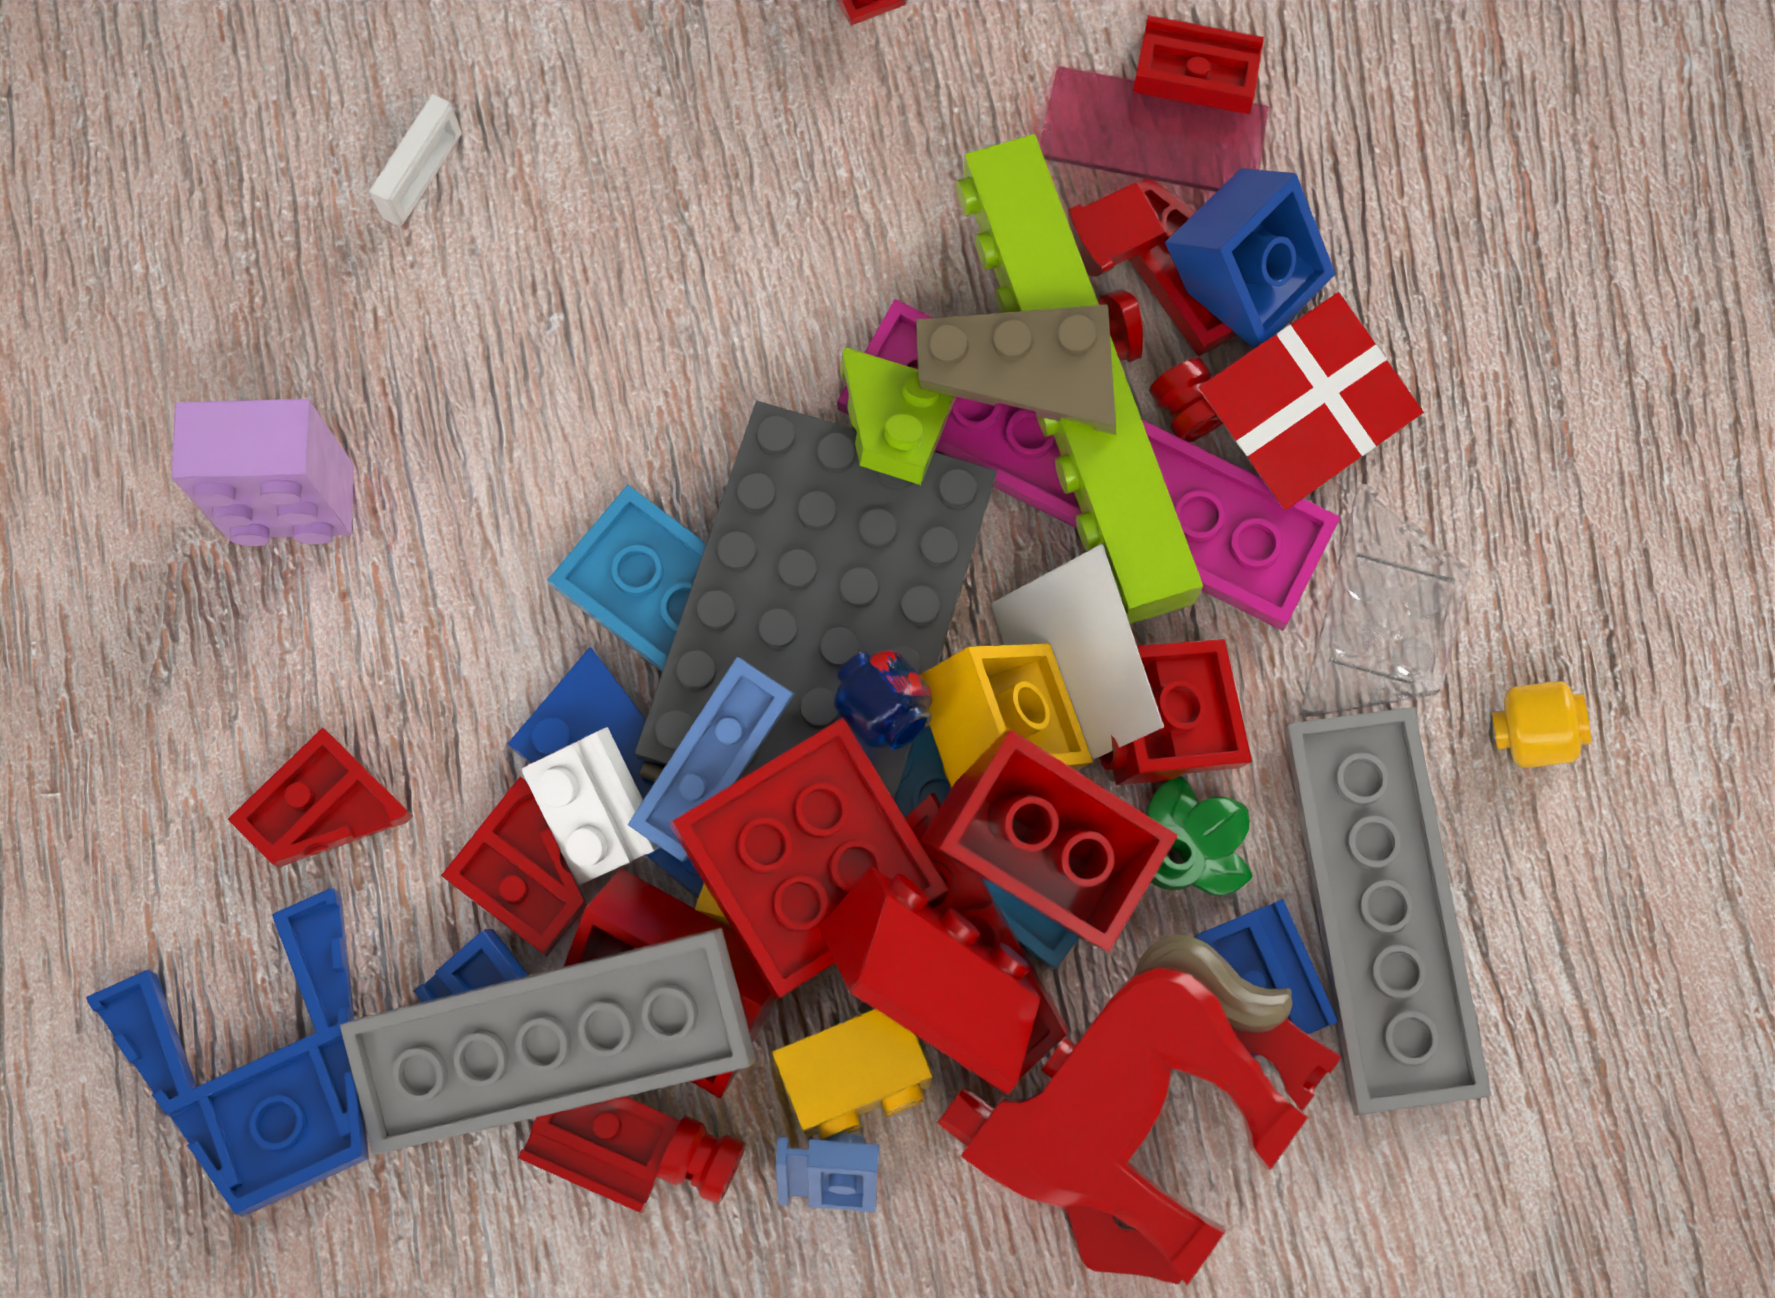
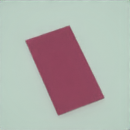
[1039,66,1269,192]

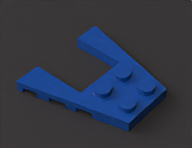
[86,887,369,1217]

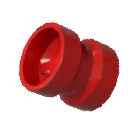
[1149,358,1223,443]
[657,1115,747,1205]

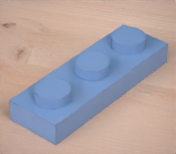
[627,657,795,862]

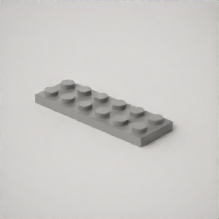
[1284,707,1491,1116]
[340,928,757,1155]

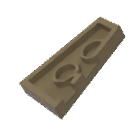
[916,305,1116,435]

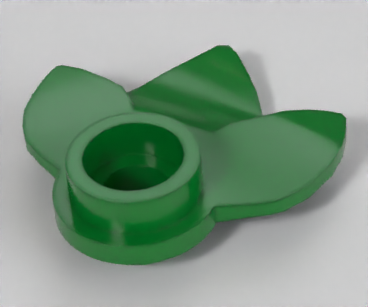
[1146,776,1253,896]

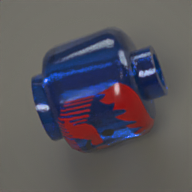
[834,650,933,750]

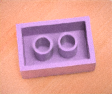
[171,399,354,546]

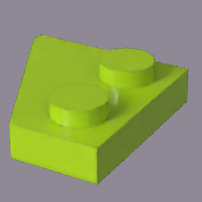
[840,347,956,485]

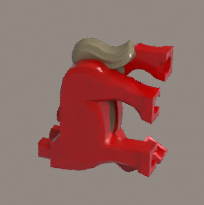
[937,934,1342,1286]

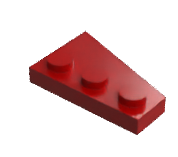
[1128,177,1237,357]

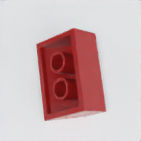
[921,729,1178,953]
[819,866,1040,1095]
[563,868,776,1099]

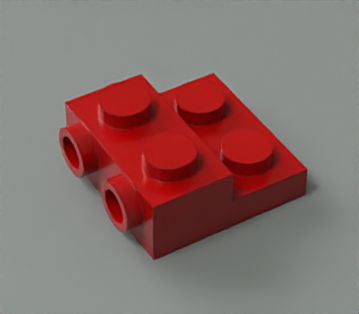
[1098,639,1252,786]

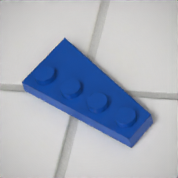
[507,647,704,899]

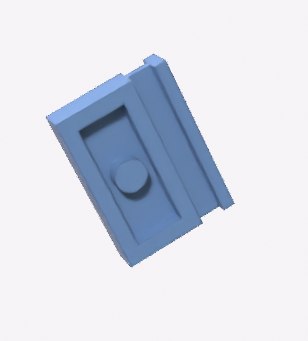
[775,1133,879,1212]

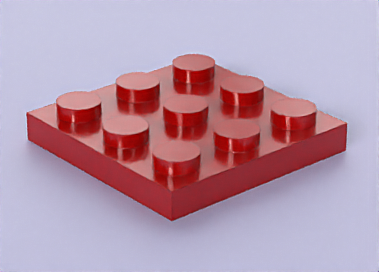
[668,717,948,999]

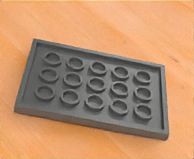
[635,400,997,801]

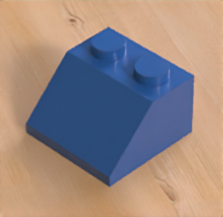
[1165,168,1336,348]

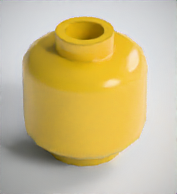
[1492,681,1591,768]

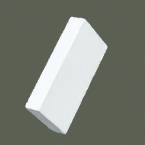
[369,94,462,227]

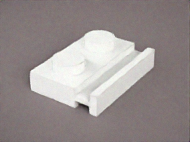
[521,727,660,886]

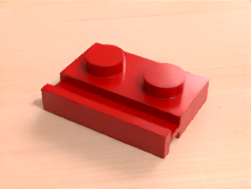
[1132,15,1265,115]
[518,1096,681,1214]

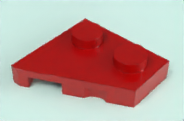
[228,727,413,868]
[441,776,587,957]

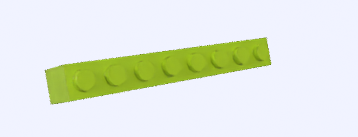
[955,134,1203,624]

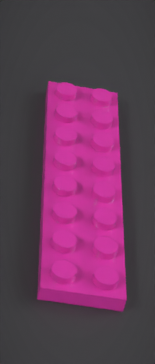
[837,299,1341,631]

